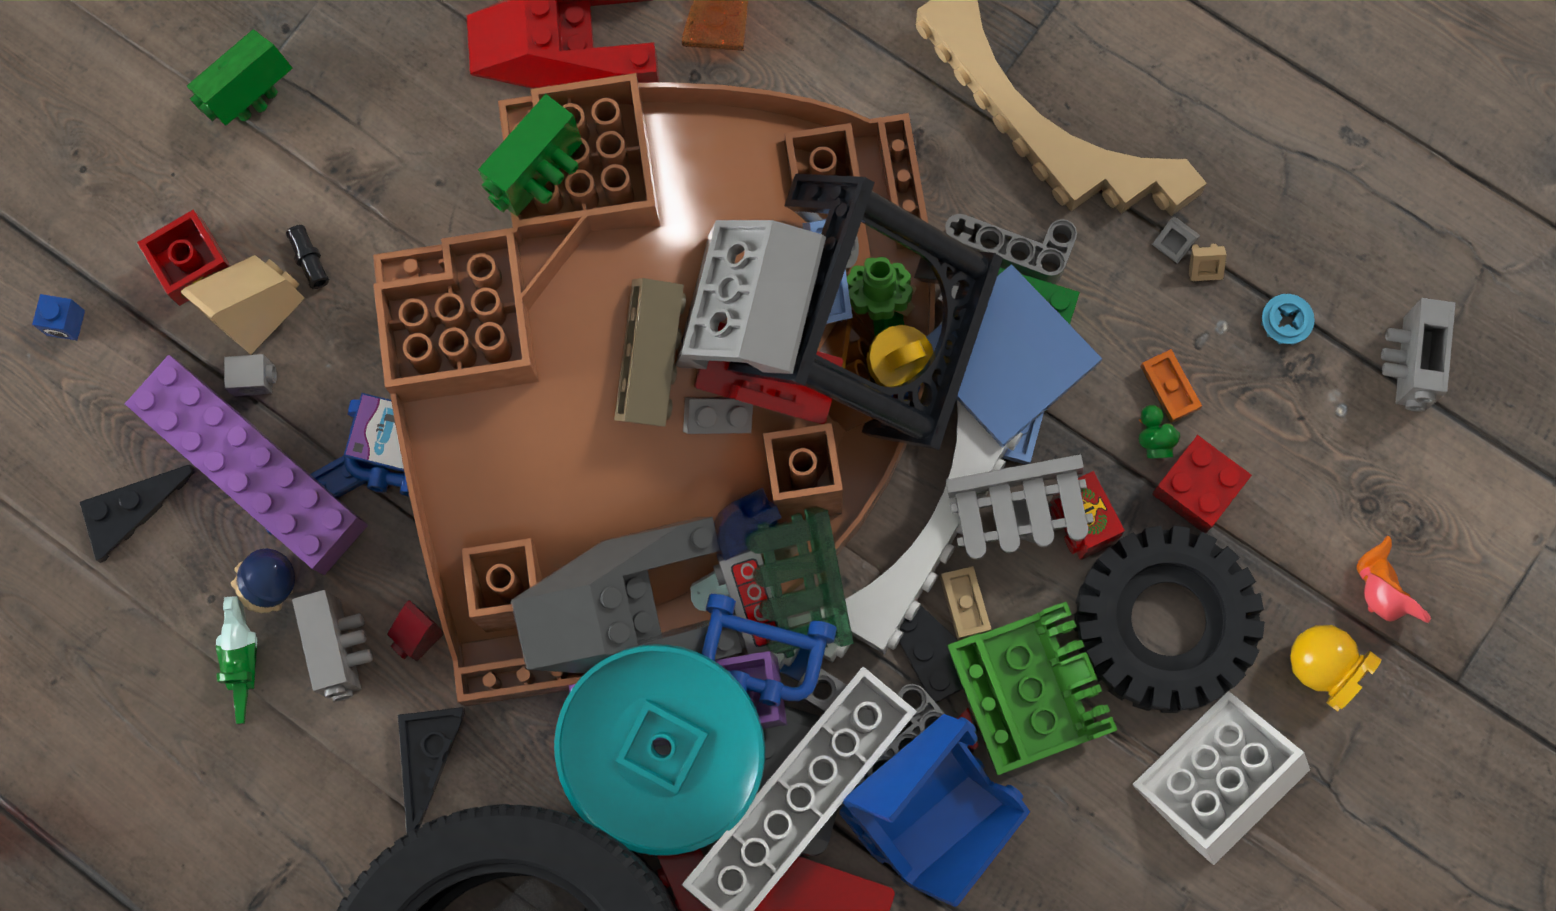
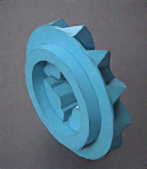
[1261,294,1315,345]

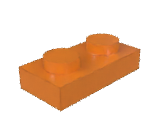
[1140,349,1202,423]

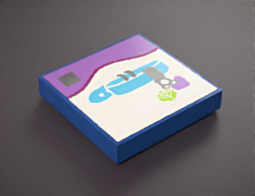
[344,393,404,472]

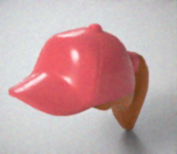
[1357,536,1431,623]

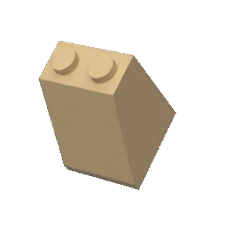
[181,255,305,355]

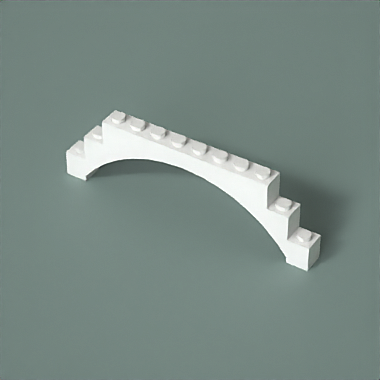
[745,322,1023,670]

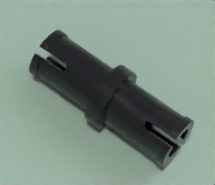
[286,225,329,289]

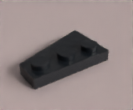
[899,605,963,703]

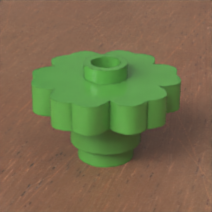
[847,257,913,320]

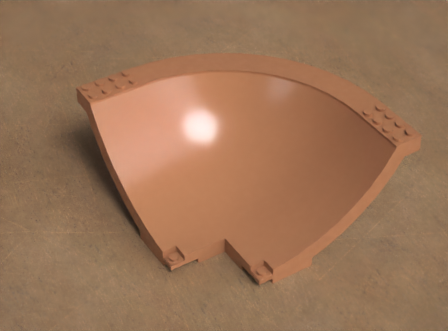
[373,73,935,706]

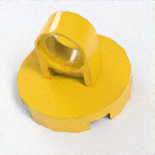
[866,325,933,392]

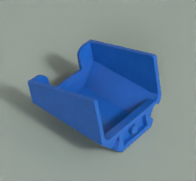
[839,714,1030,907]

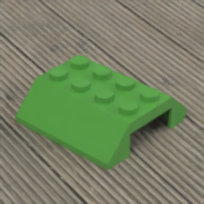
[947,601,1117,776]

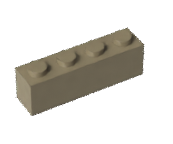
[614,278,686,427]

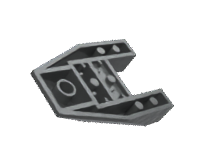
[511,517,742,673]

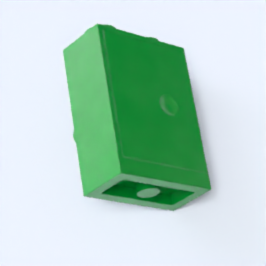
[187,29,293,126]
[478,94,582,217]

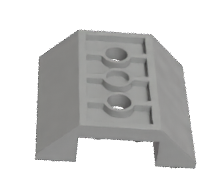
[675,220,826,374]

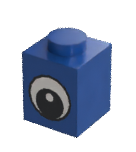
[32,294,85,341]

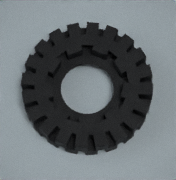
[1074,525,1265,713]

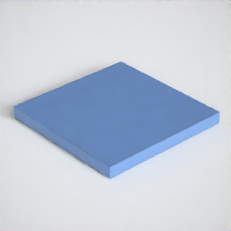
[927,264,1102,448]

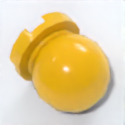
[1290,625,1381,712]

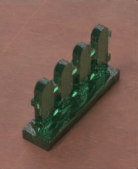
[746,506,854,658]

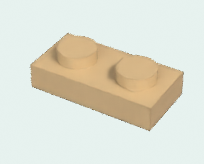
[940,566,992,640]

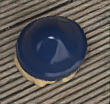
[231,548,295,613]

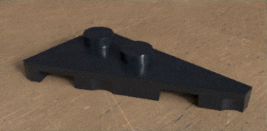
[80,464,195,563]
[398,707,465,834]

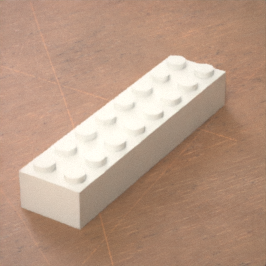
[682,667,917,911]

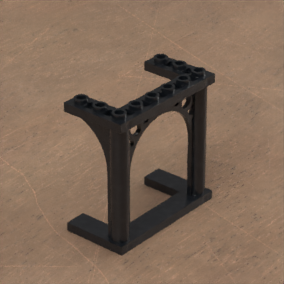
[727,174,1003,450]

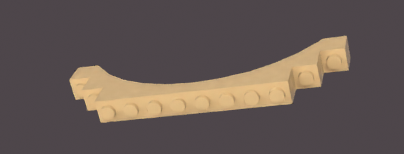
[915,0,1207,216]

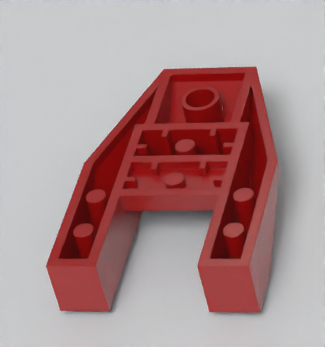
[467,0,659,89]

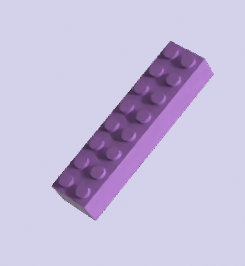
[125,355,368,575]

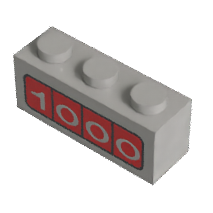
[713,541,788,655]

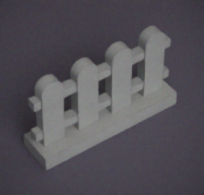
[946,454,1094,560]

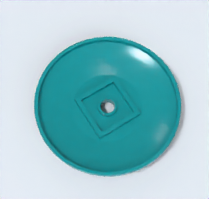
[554,644,765,855]

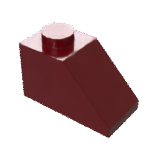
[387,600,444,661]

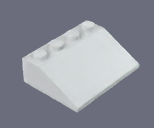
[1133,691,1310,865]

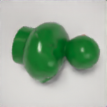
[1138,405,1180,458]

